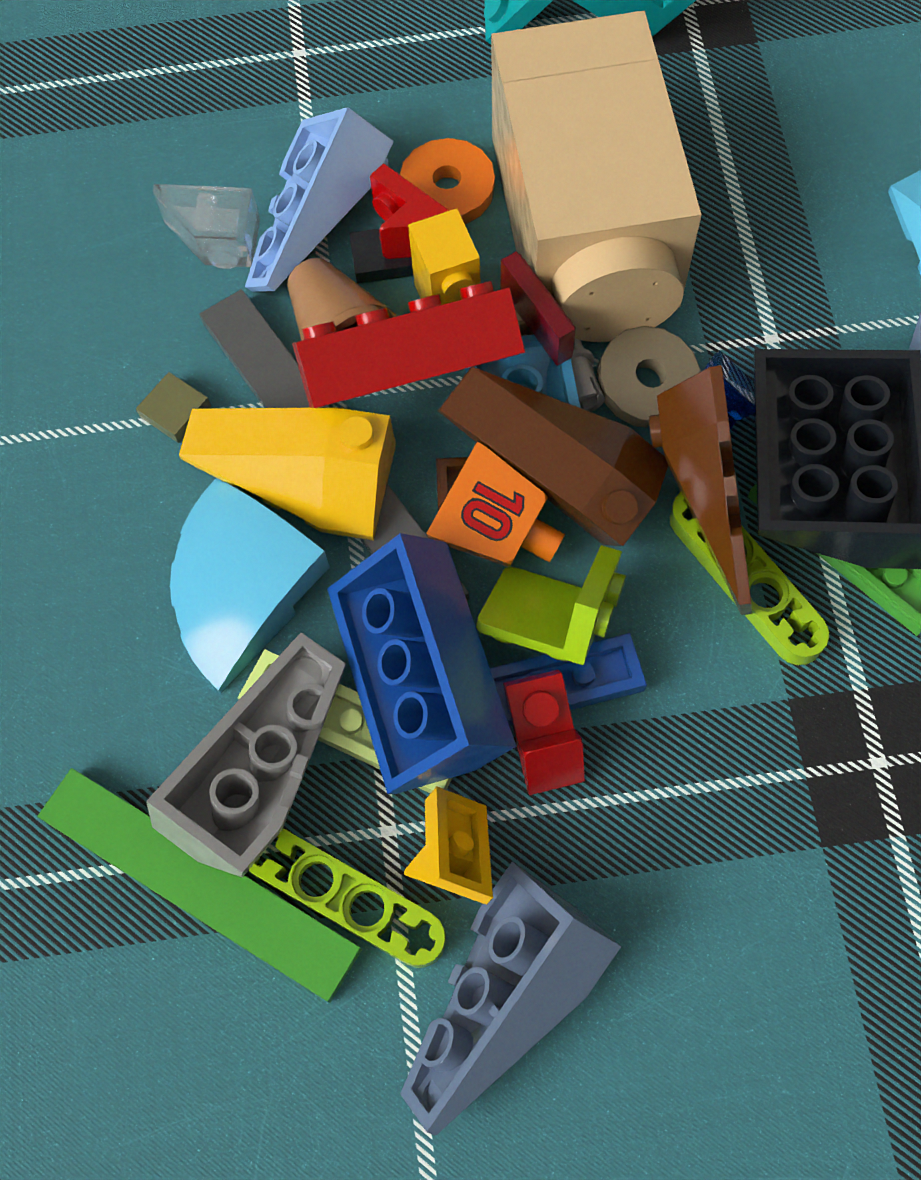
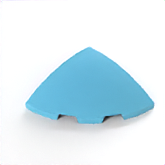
[170,478,330,693]

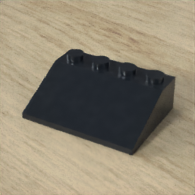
[754,349,921,569]

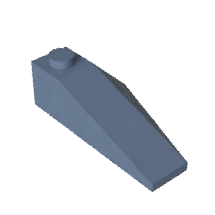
[400,862,621,1136]

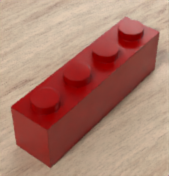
[292,281,525,408]

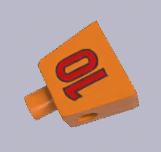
[426,442,565,567]

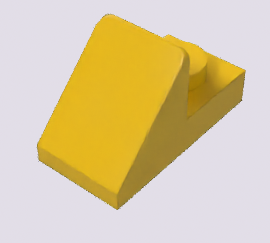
[404,786,493,905]

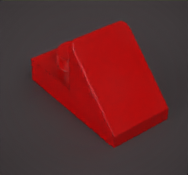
[370,163,450,259]
[503,670,585,795]

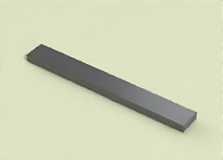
[199,289,470,601]

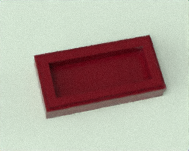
[501,251,576,366]

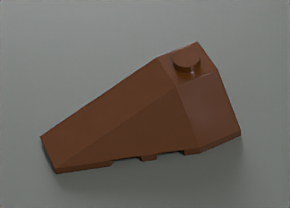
[649,365,753,615]

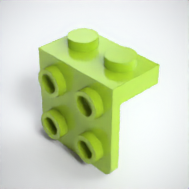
[476,545,626,665]

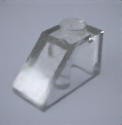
[153,184,260,269]

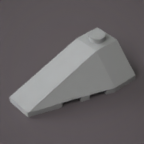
[146,633,346,878]

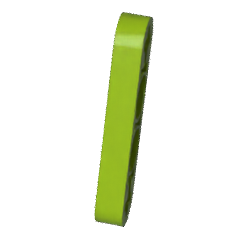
[669,492,829,665]
[249,829,446,968]

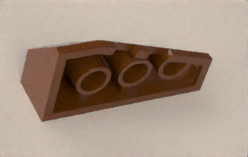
[438,367,668,546]

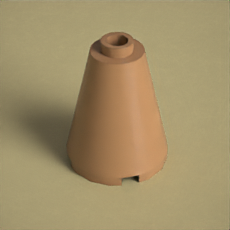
[287,258,397,341]

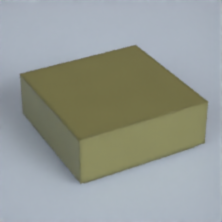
[136,372,211,443]

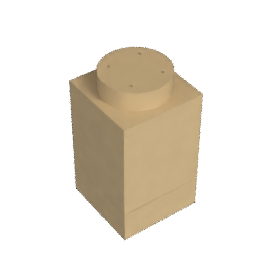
[491,10,702,342]

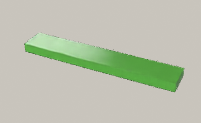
[37,768,362,1003]

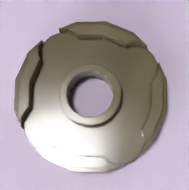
[597,326,701,428]

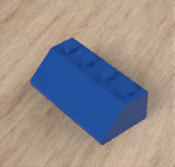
[327,533,516,794]

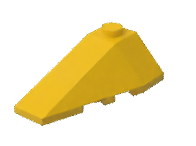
[179,407,396,540]

